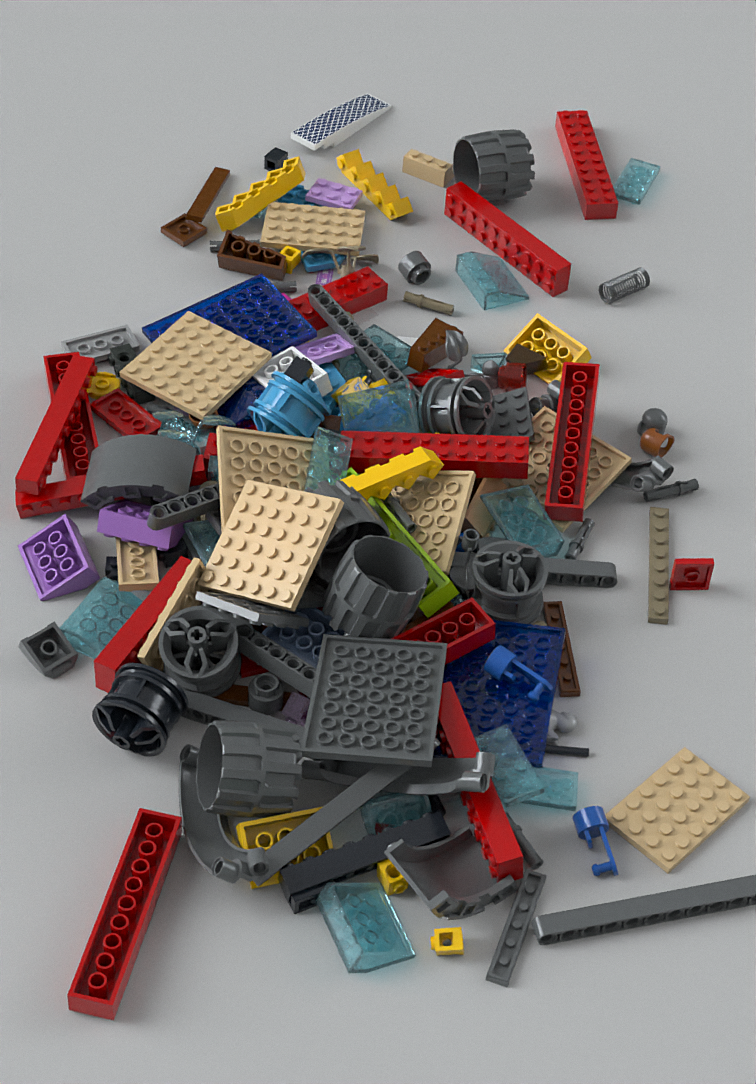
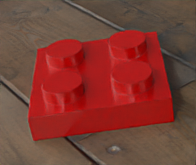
[669,558,715,591]

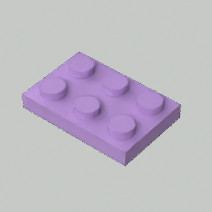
[305,178,363,209]
[294,333,355,365]

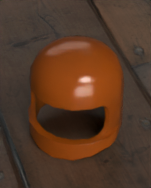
[640,428,675,458]

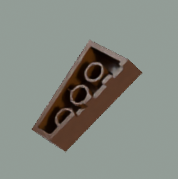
[217,230,287,281]
[407,318,464,373]

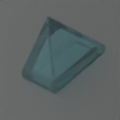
[470,352,507,373]

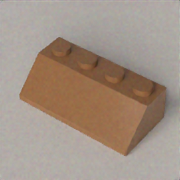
[461,478,510,539]

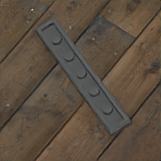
[486,869,547,987]

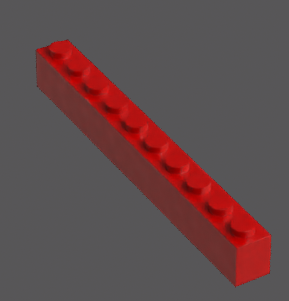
[15,355,98,496]
[15,454,208,519]

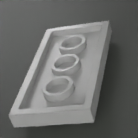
[61,325,140,363]

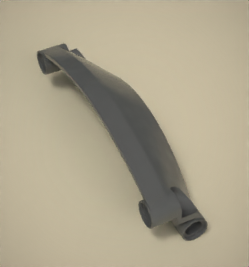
[529,380,674,492]
[179,744,270,884]
[301,752,496,795]

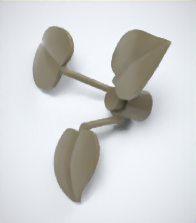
[302,245,379,278]

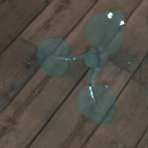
[152,410,236,446]

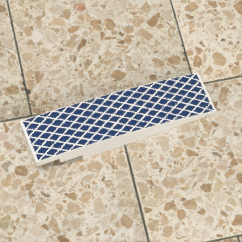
[291,94,391,151]

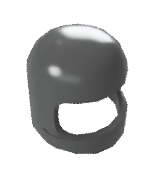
[637,408,668,436]

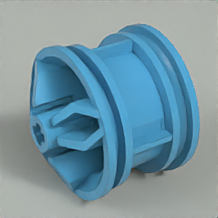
[246,371,332,438]

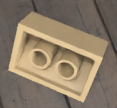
[402,149,454,188]

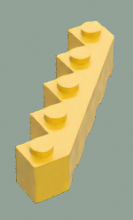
[337,149,413,220]
[215,156,306,232]
[340,446,444,501]

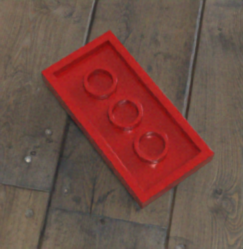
[405,368,465,387]
[90,388,164,436]

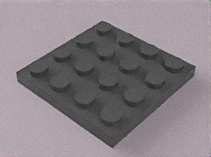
[490,387,535,442]
[195,591,310,629]

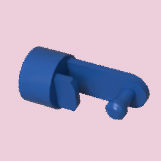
[484,645,553,702]
[572,806,619,876]

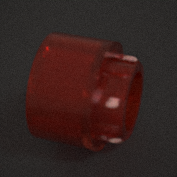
[498,362,527,392]

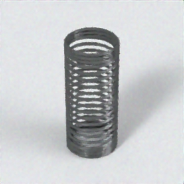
[599,267,650,304]

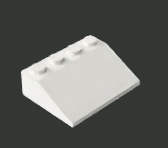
[252,346,333,397]

